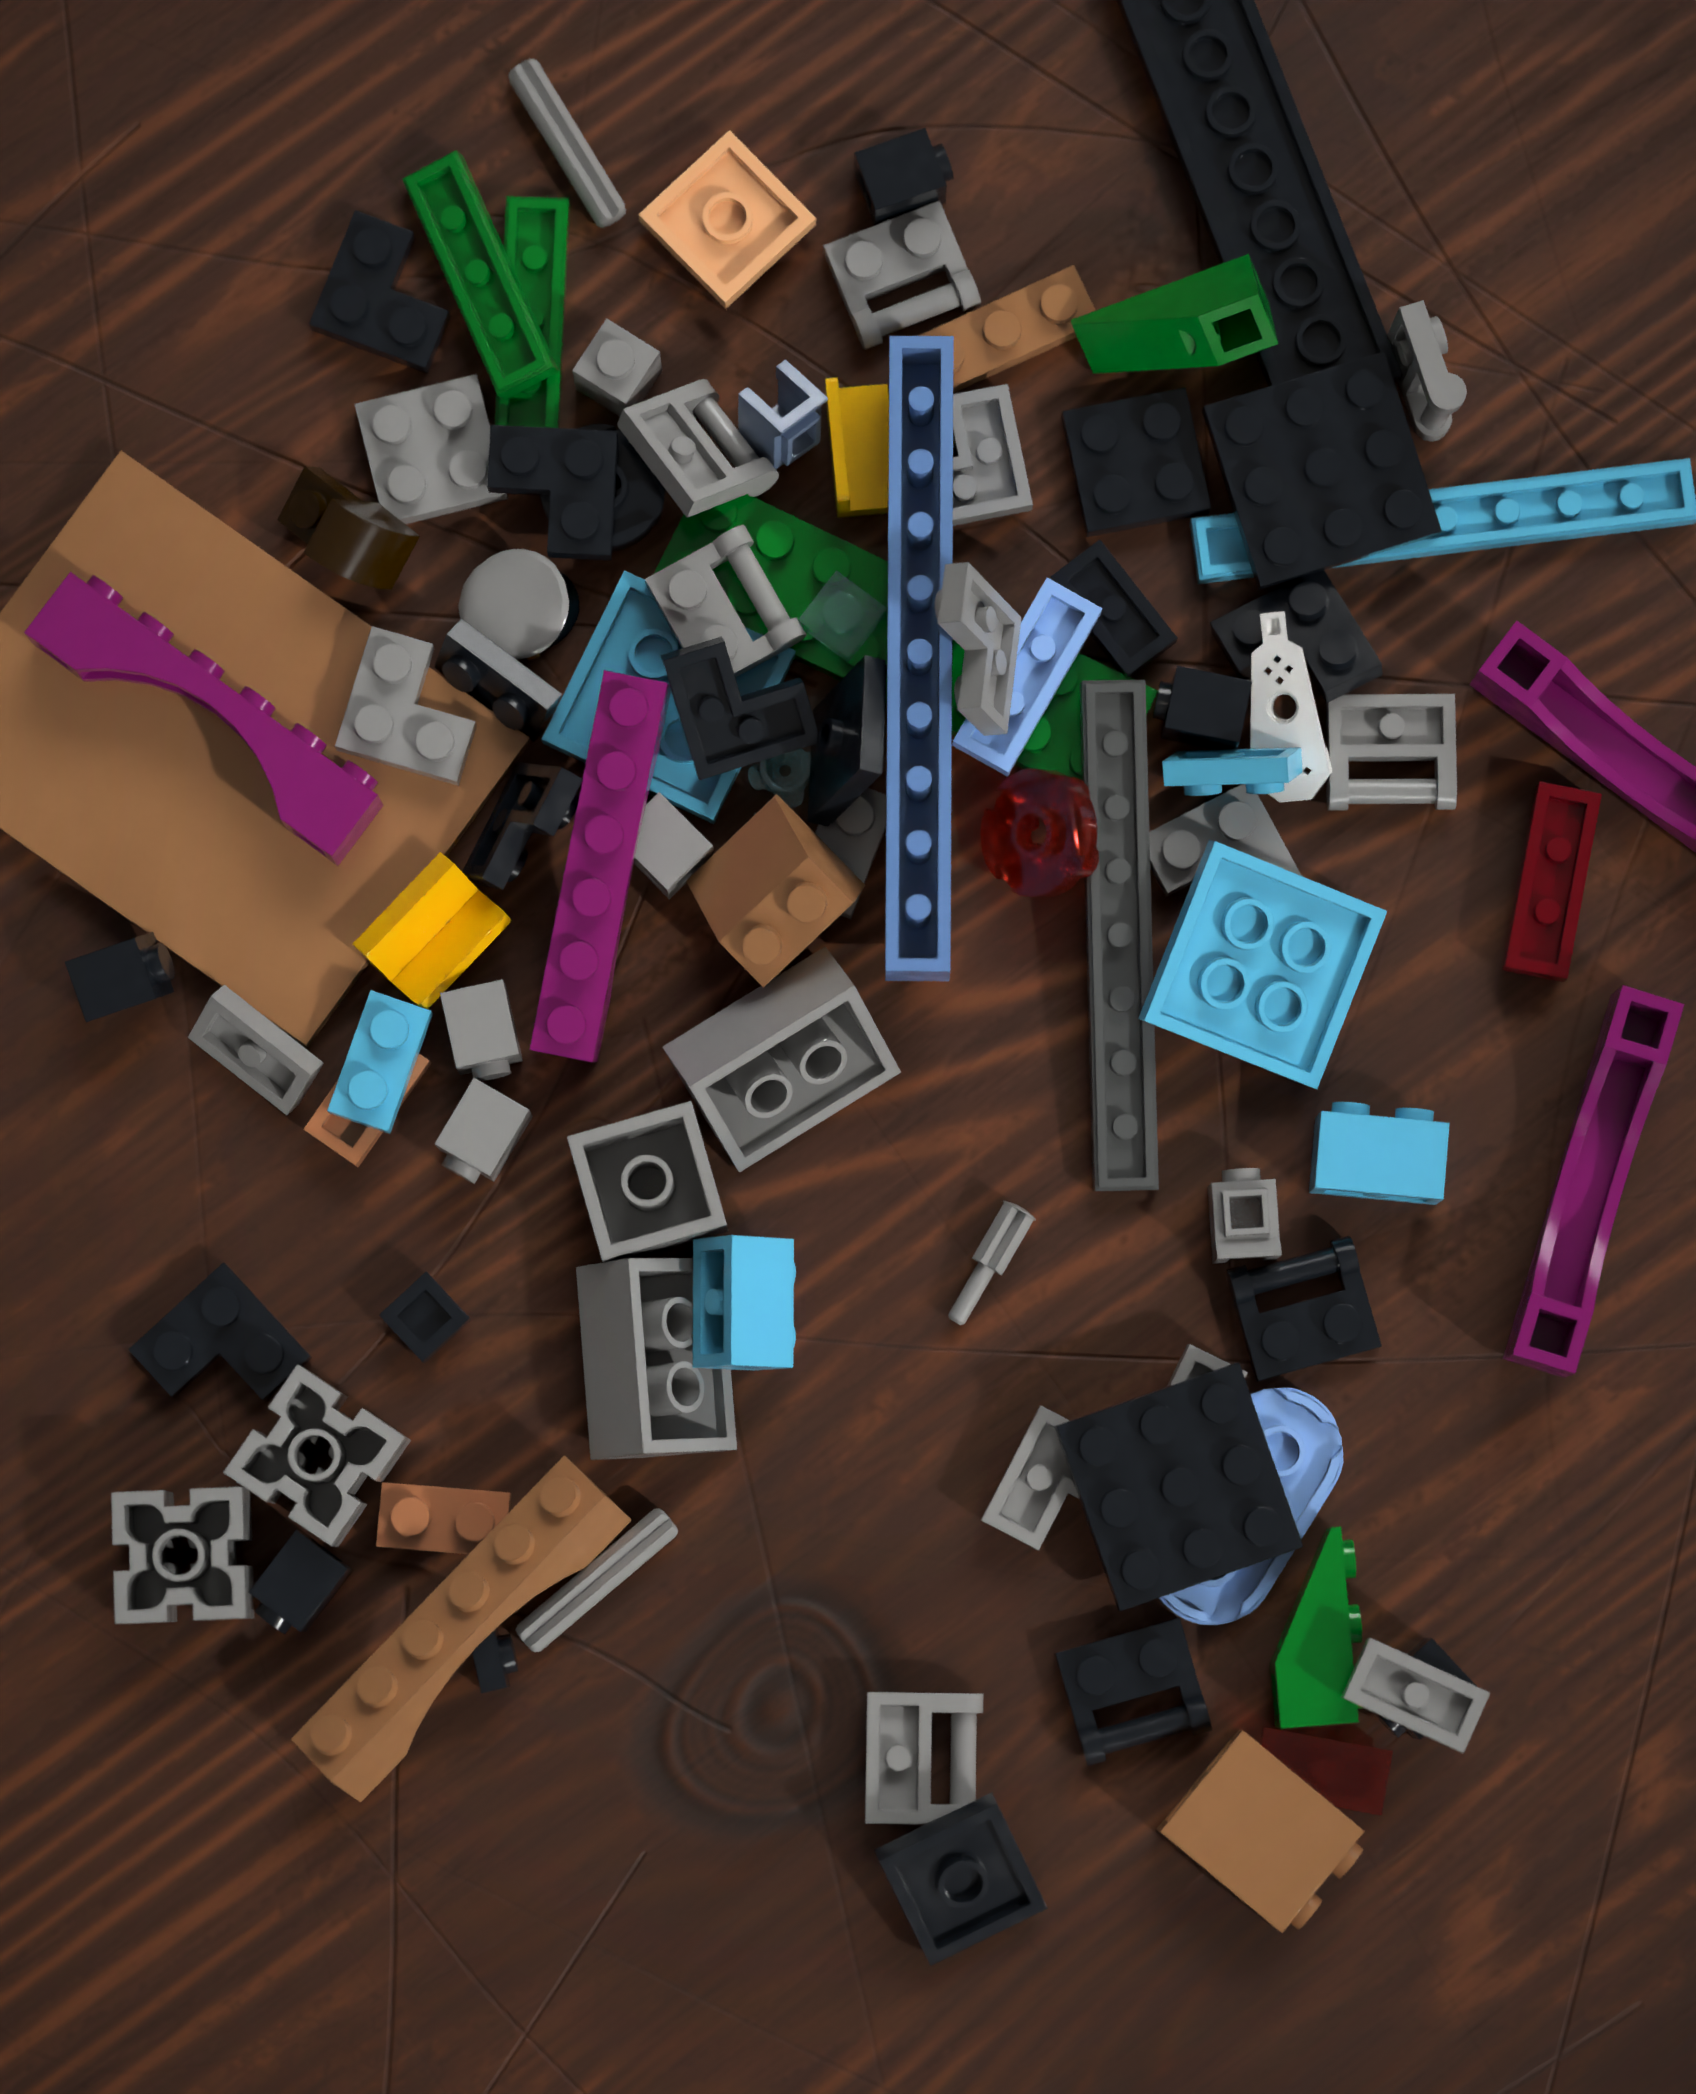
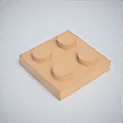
[639,130,816,309]

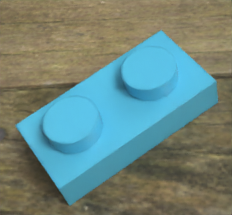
[1162,747,1303,796]
[327,990,433,1134]

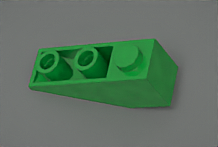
[1071,254,1278,374]
[1269,1526,1362,1729]

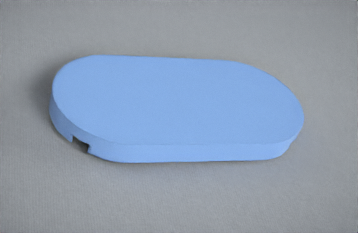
[1158,1388,1343,1626]

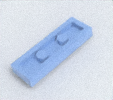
[952,578,1102,777]

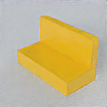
[825,377,889,518]
[352,852,511,1009]

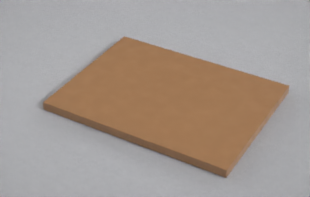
[0,451,531,1048]

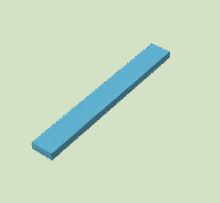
[1190,458,1696,584]

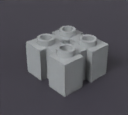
[223,1364,411,1547]
[111,1487,255,1624]

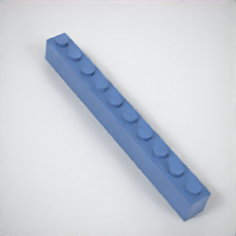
[885,336,954,981]

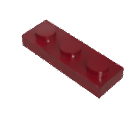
[1502,781,1602,982]

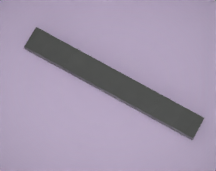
[1080,680,1159,1191]

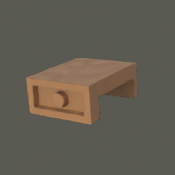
[1156,1729,1365,1933]

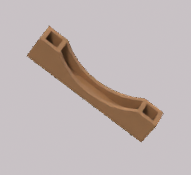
[291,1455,632,1802]

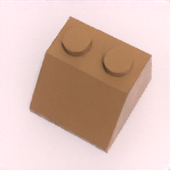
[686,794,866,988]

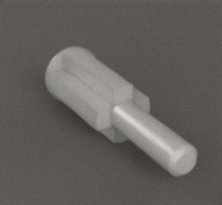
[948,1200,1036,1325]

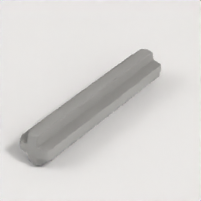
[509,59,626,228]
[516,1508,678,1652]

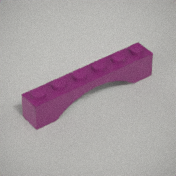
[24,572,384,866]
[1469,620,1696,853]
[529,670,671,1062]
[1503,985,1684,1378]

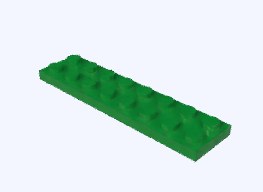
[654,494,1158,797]

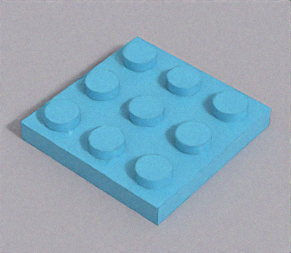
[542,570,796,824]
[1138,840,1387,1089]

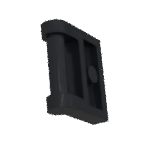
[1226,1236,1382,1382]
[1055,1618,1212,1766]

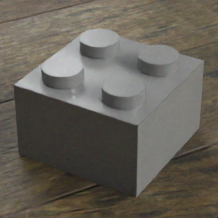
[567,1101,729,1262]

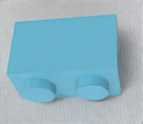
[1309,1102,1450,1205]
[693,1235,796,1371]

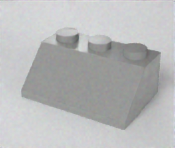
[662,947,901,1173]
[576,1258,737,1460]

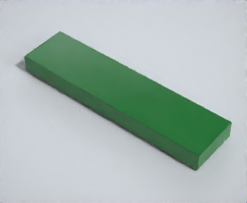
[402,150,559,400]
[495,196,570,428]

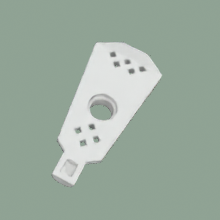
[1250,611,1332,802]

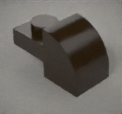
[277,466,420,590]

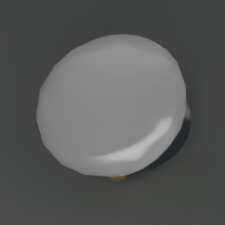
[458,549,580,660]

